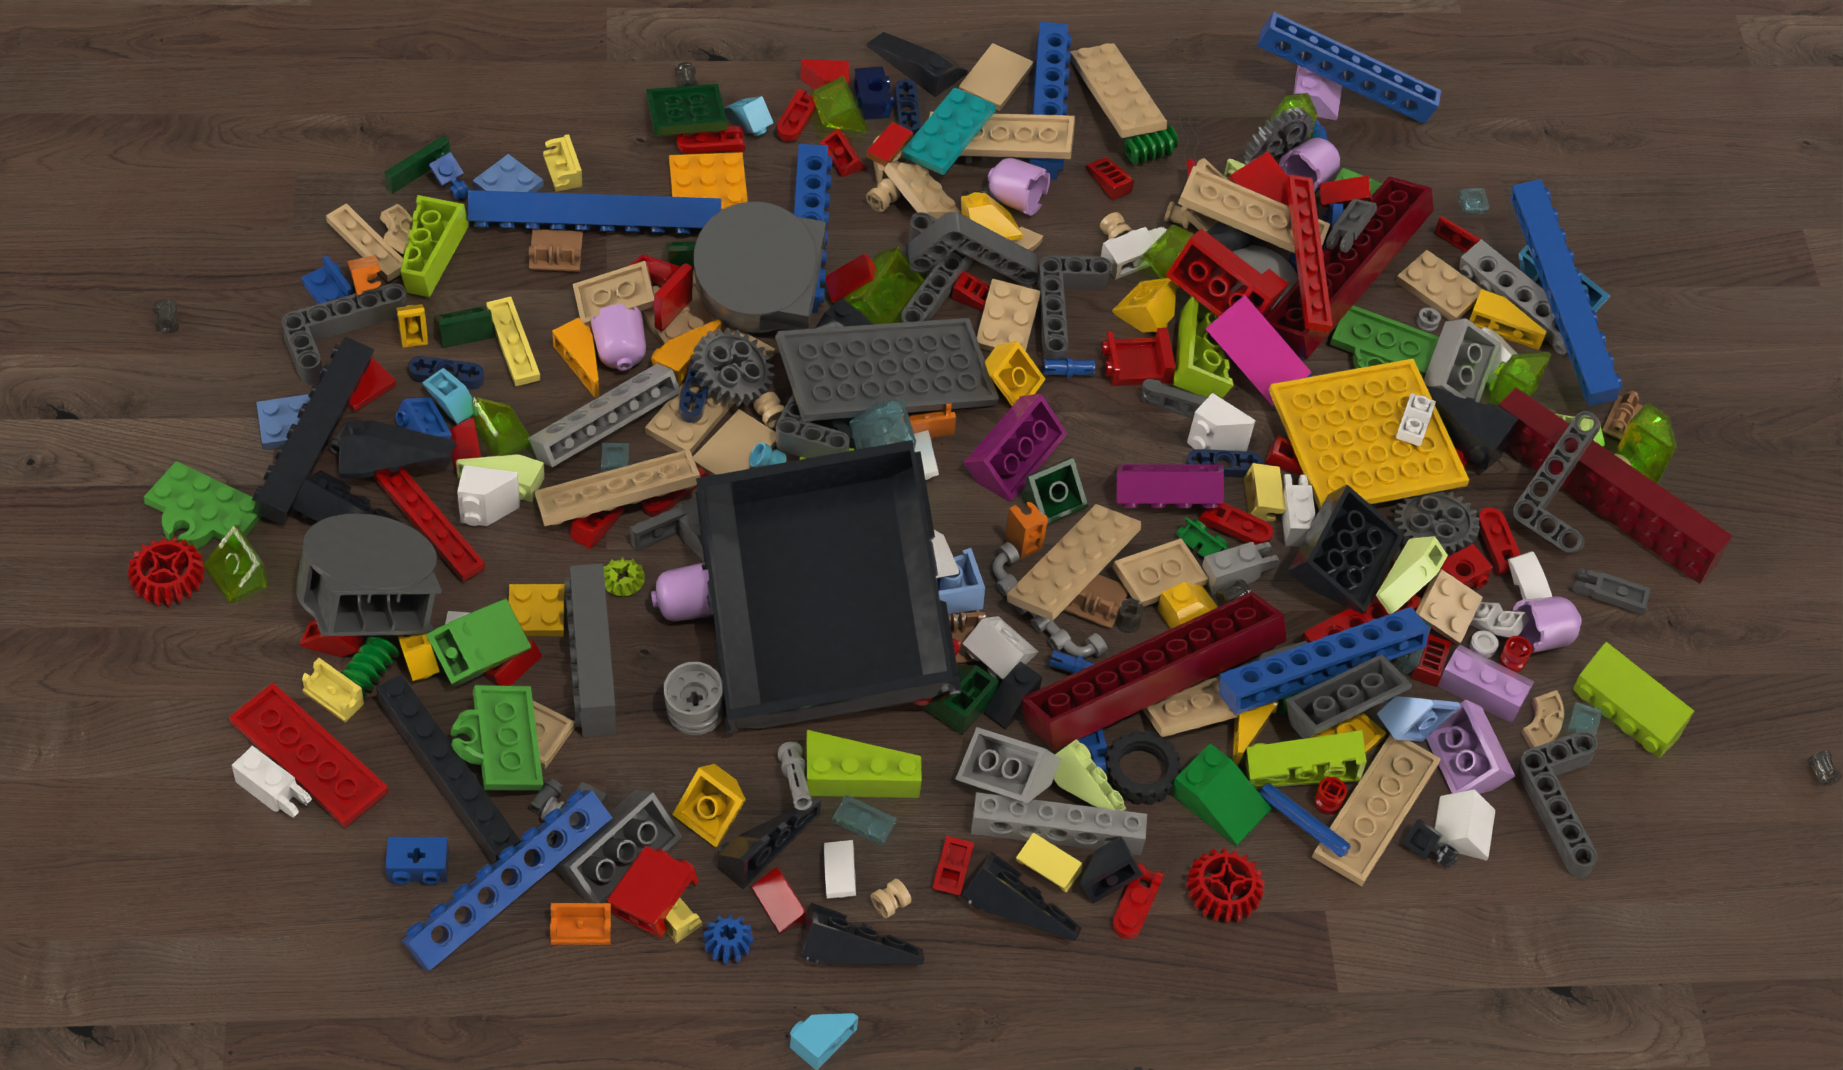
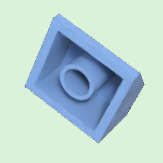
[1377,696,1461,742]

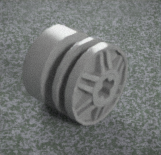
[664,662,724,735]

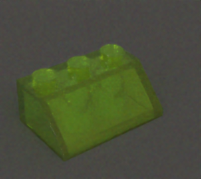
[845,247,925,325]
[1615,402,1677,485]

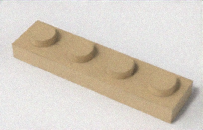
[326,203,403,282]

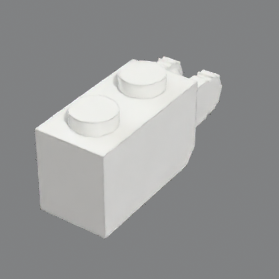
[1101,227,1169,280]
[1281,474,1316,547]
[232,746,312,817]

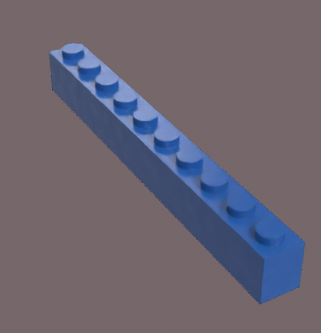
[1510,179,1622,406]
[468,190,721,234]

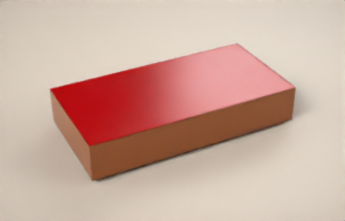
[866,121,913,167]

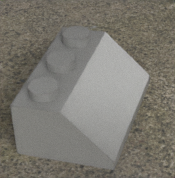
[1424,319,1501,403]
[956,727,1061,804]

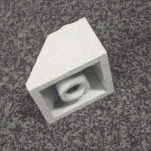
[1187,393,1255,451]
[457,465,520,526]
[963,616,1039,680]

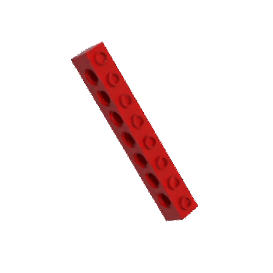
[1300,544,1493,643]

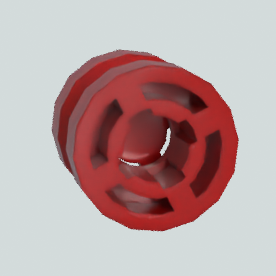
[1499,636,1532,673]
[1314,777,1347,815]

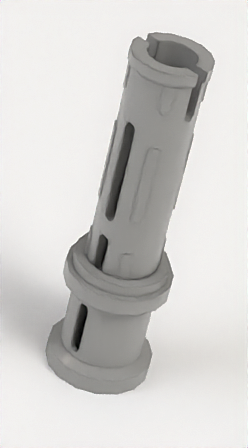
[778,742,812,810]

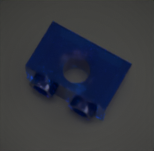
[854,66,895,120]

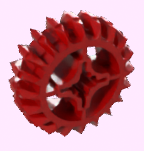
[127,536,205,607]
[1186,847,1265,924]

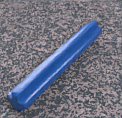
[1259,783,1351,857]

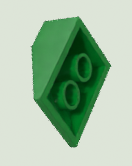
[1170,743,1272,847]

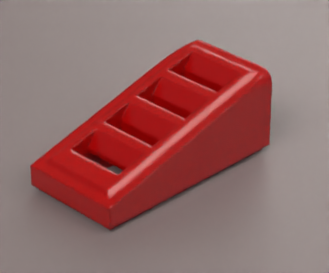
[1086,156,1134,200]
[952,271,990,311]
[1264,436,1304,475]
[570,506,625,549]
[1411,634,1452,687]

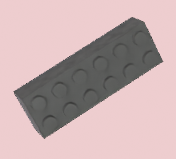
[565,563,616,737]

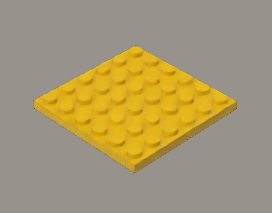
[1269,359,1469,510]

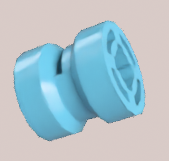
[749,442,786,468]

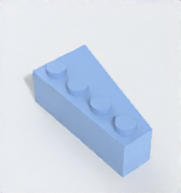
[937,548,985,615]

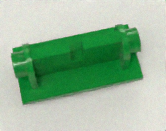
[1176,517,1228,558]

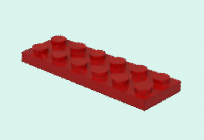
[229,683,389,828]

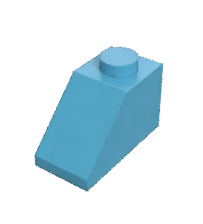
[724,96,774,136]
[422,368,479,424]
[790,1013,858,1070]

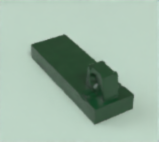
[384,135,455,194]

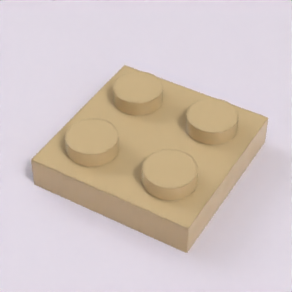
[1416,569,1483,644]

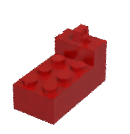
[1165,229,1289,317]

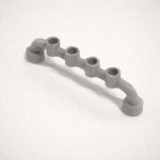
[992,542,1108,657]

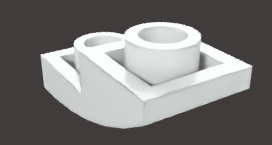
[1396,393,1436,446]
[903,430,939,480]
[1507,551,1552,600]
[1470,602,1529,637]
[824,840,856,898]

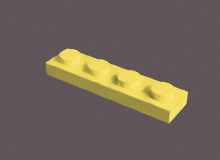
[486,297,540,386]

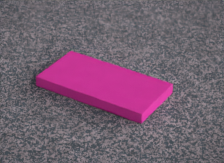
[1206,295,1312,406]

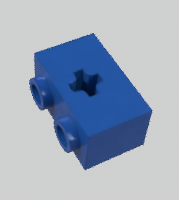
[385,837,449,885]

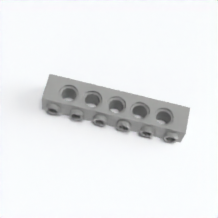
[1459,239,1570,360]
[528,364,681,467]
[971,792,1147,855]

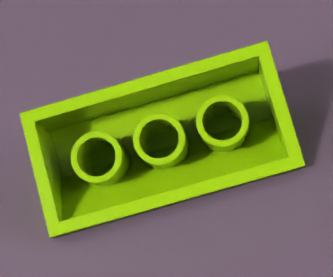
[1572,642,1695,758]

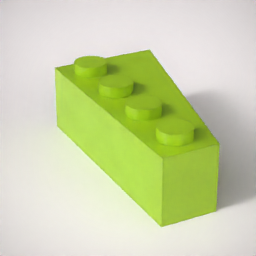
[400,195,469,297]
[1173,296,1233,399]
[806,730,922,798]
[1244,730,1367,788]

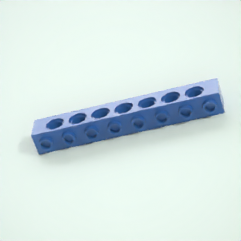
[1257,12,1441,124]
[1029,21,1072,180]
[794,144,832,313]
[1218,607,1429,715]
[401,789,612,970]

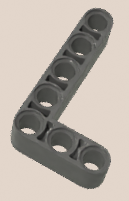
[900,212,973,323]
[908,212,1039,285]
[1037,255,1112,360]
[281,283,407,385]
[776,393,850,459]
[1513,411,1601,553]
[1518,731,1598,879]

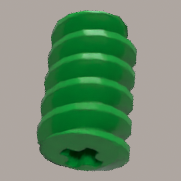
[1124,125,1178,166]
[341,636,400,698]

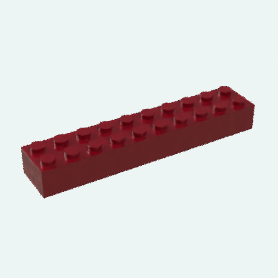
[1265,176,1434,359]
[1498,387,1733,584]
[1021,591,1287,750]

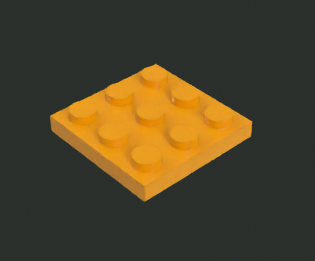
[669,152,748,210]

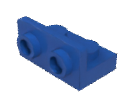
[301,256,355,304]
[395,398,452,439]

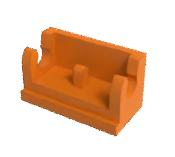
[347,255,381,295]
[898,403,956,441]
[1004,502,1048,560]
[550,903,611,945]

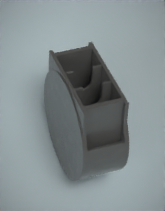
[694,201,826,333]
[296,514,442,636]

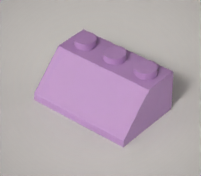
[1291,65,1342,121]
[1438,645,1534,724]
[1426,700,1515,794]

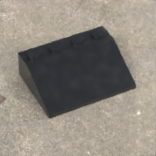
[1288,484,1404,614]

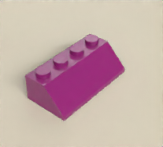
[963,394,1068,501]
[1117,464,1224,508]

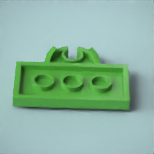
[1330,305,1439,379]
[144,461,263,549]
[450,685,543,790]

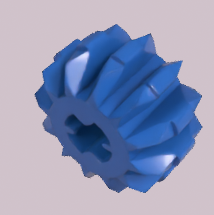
[703,912,753,965]

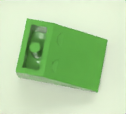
[426,599,532,687]

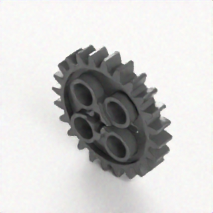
[1244,107,1314,164]
[691,328,774,406]
[1393,490,1480,556]

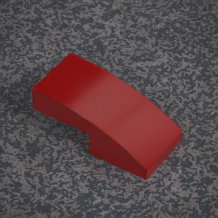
[932,836,974,896]

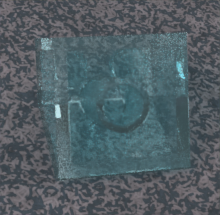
[849,398,916,449]

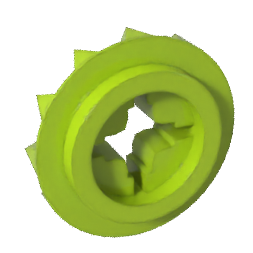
[603,556,645,596]

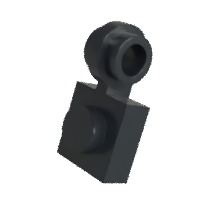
[1402,819,1459,867]

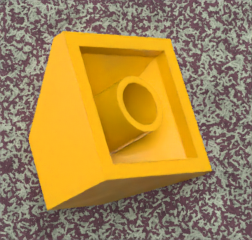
[961,192,1023,240]
[1112,278,1176,333]
[985,341,1046,406]
[1157,582,1218,629]
[672,764,746,847]

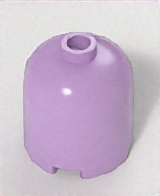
[1279,137,1340,192]
[988,158,1050,216]
[591,304,646,371]
[651,563,714,622]
[1513,596,1581,653]

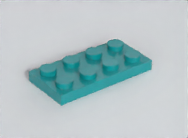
[902,87,996,175]

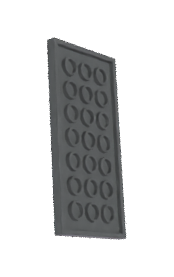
[775,318,999,421]

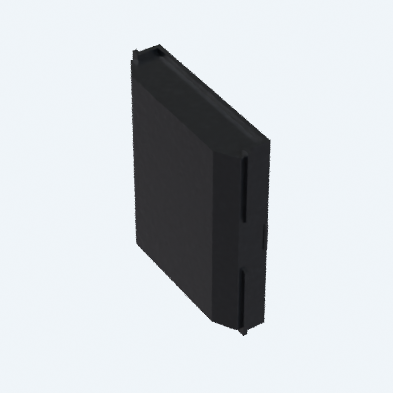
[695,440,961,734]

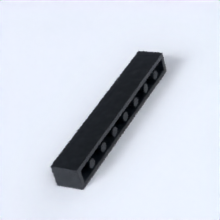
[252,336,374,526]
[376,674,521,865]

